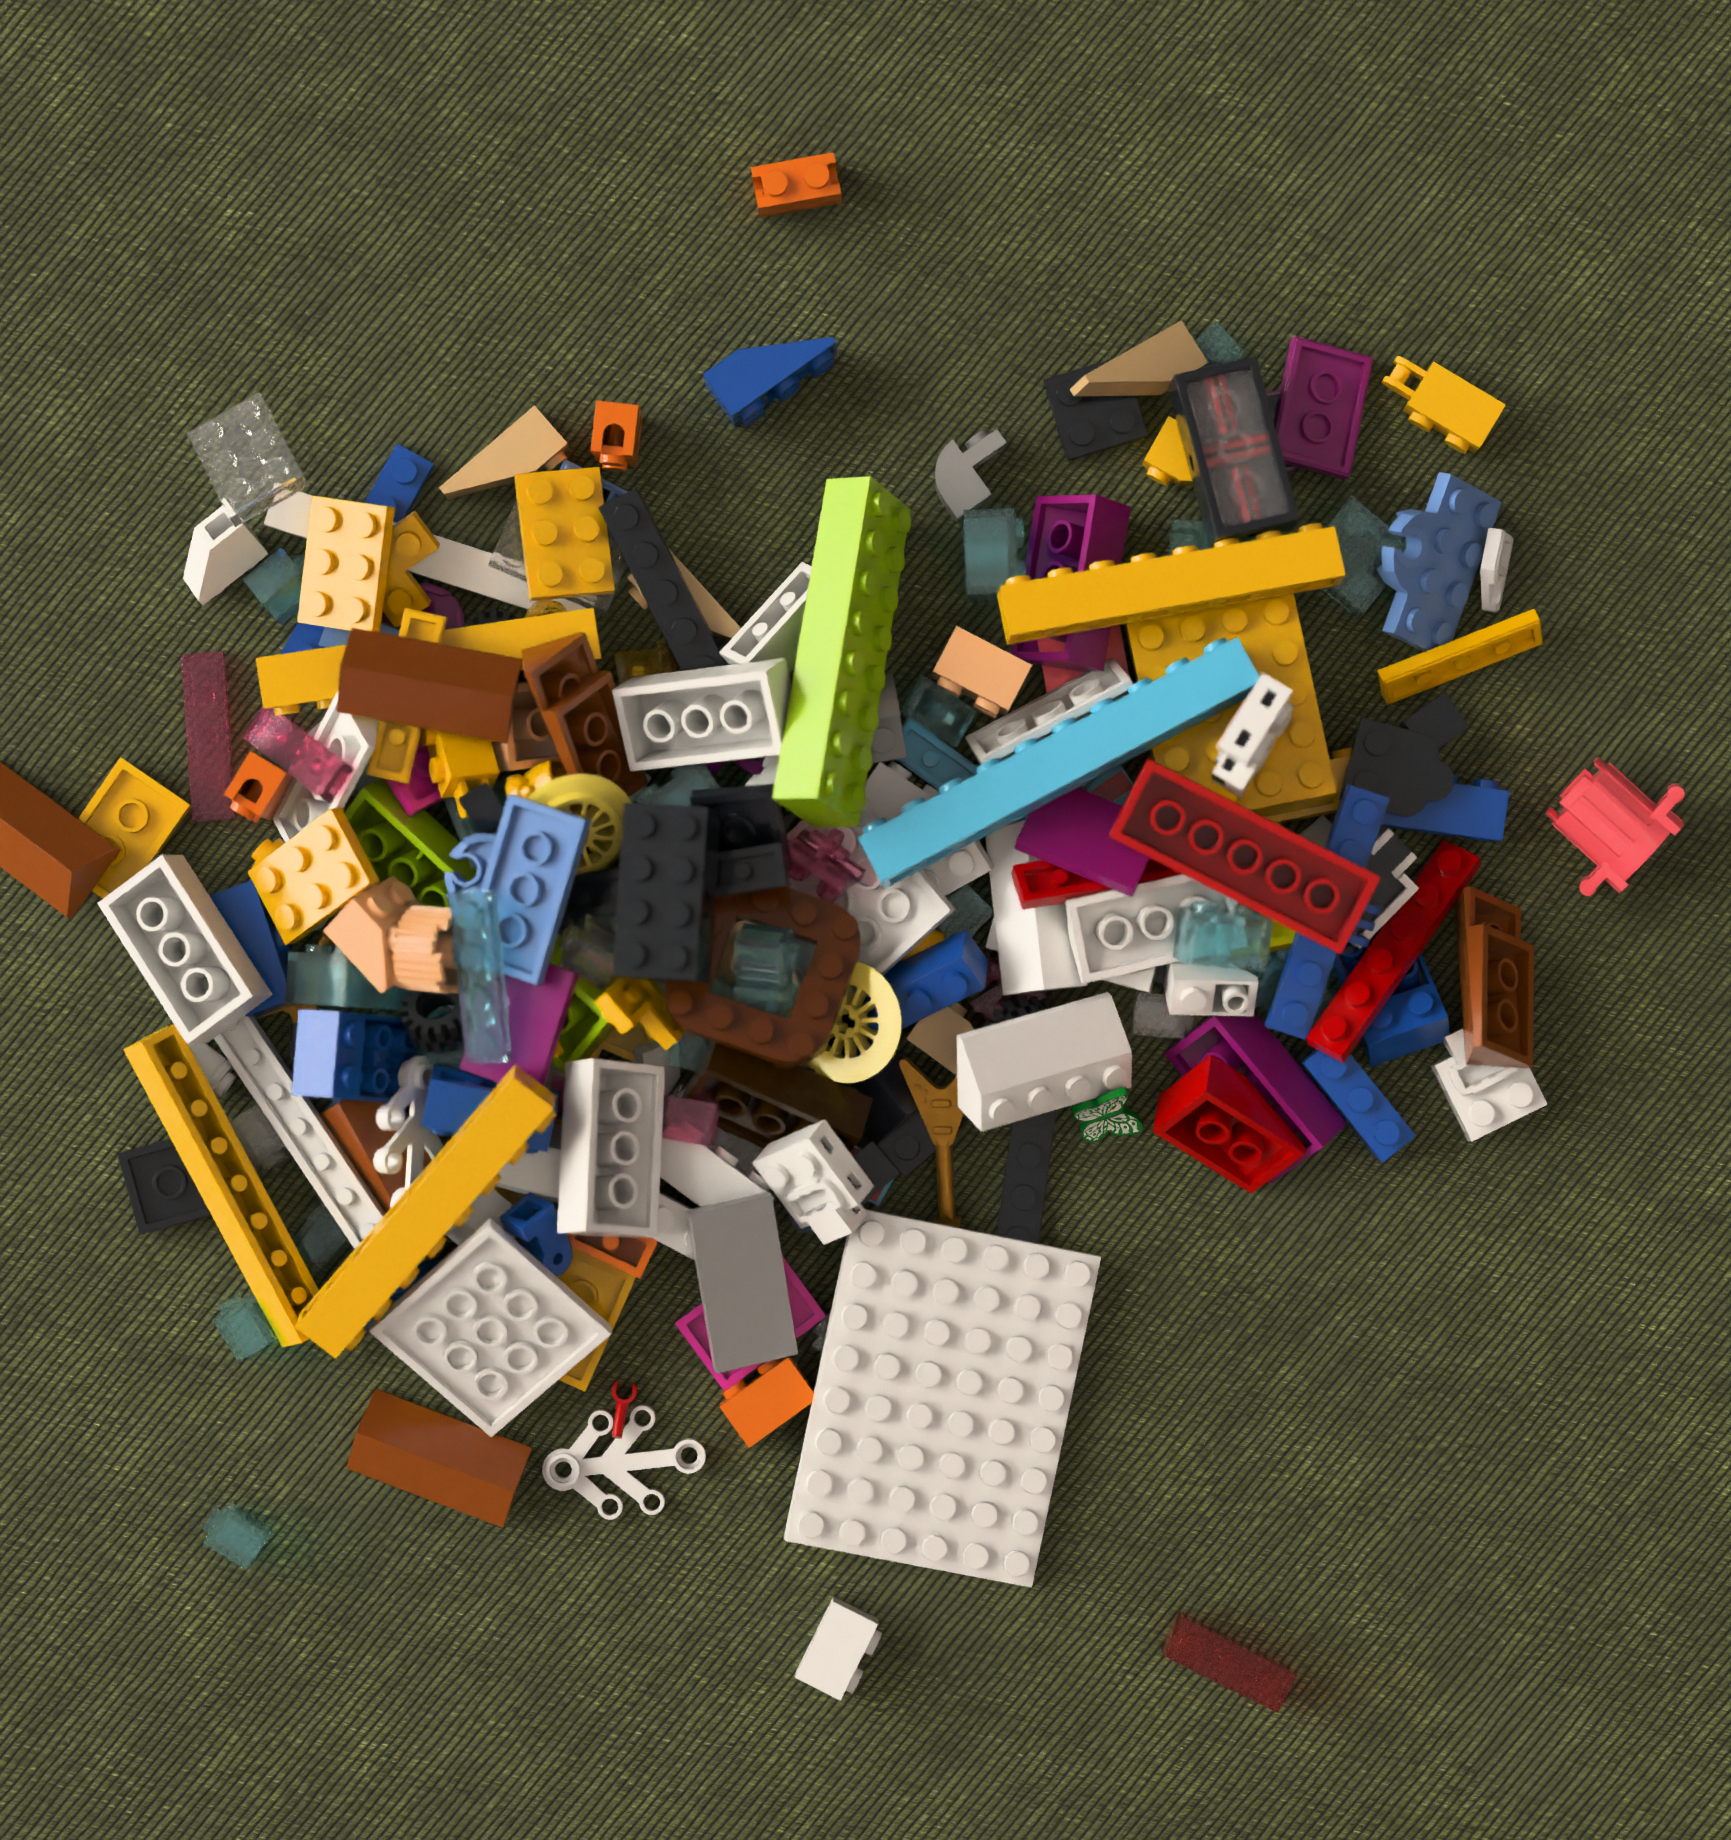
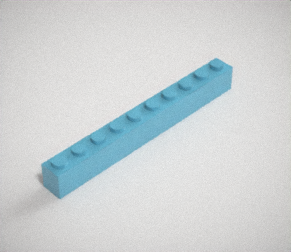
[858,637,1260,890]

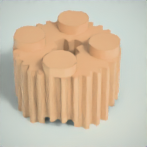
[386,905,471,994]

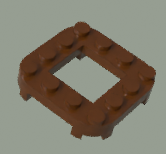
[665,887,860,1069]

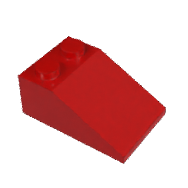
[1153,1054,1306,1194]

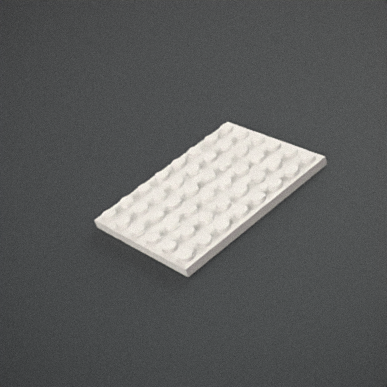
[784,1209,1101,1588]

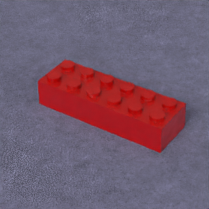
[1109,758,1381,954]

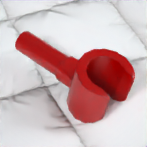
[612,1380,638,1439]

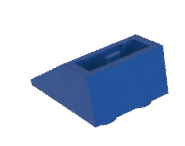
[703,337,837,427]
[1333,924,1450,1067]
[291,1009,417,1105]

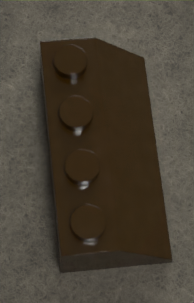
[677,1041,873,1153]

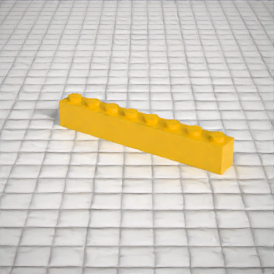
[997,523,1346,645]
[256,608,602,716]
[123,1024,319,1347]
[295,1064,556,1359]

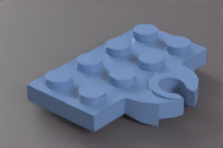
[1376,472,1502,652]
[445,794,592,985]

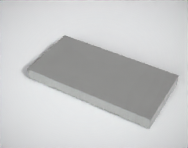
[686,1192,798,1374]

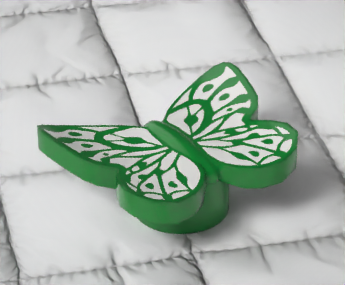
[1071,1087,1143,1143]

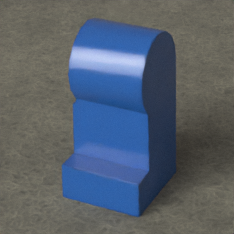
[499,1193,573,1276]

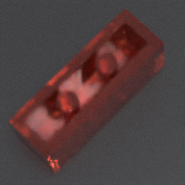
[1161,1611,1297,1713]

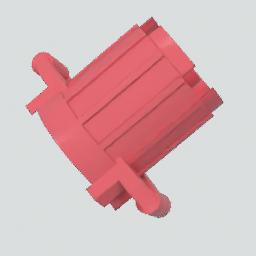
[1545,757,1685,896]

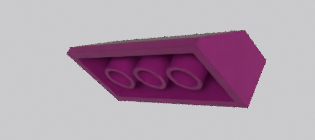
[1010,494,1131,671]
[1164,1012,1347,1184]

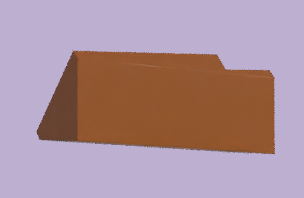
[336,627,523,744]
[522,632,649,814]
[0,761,121,919]
[1455,886,1534,1068]
[320,1099,449,1239]
[347,1388,533,1528]

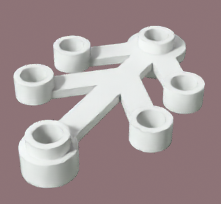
[374,1056,444,1207]
[542,1404,706,1520]

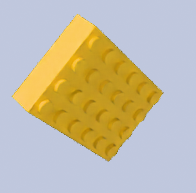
[1124,594,1337,817]

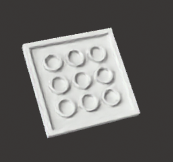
[782,802,956,996]
[369,1218,612,1437]

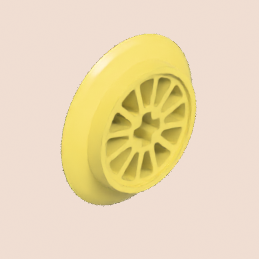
[528,774,631,875]
[790,961,901,1083]

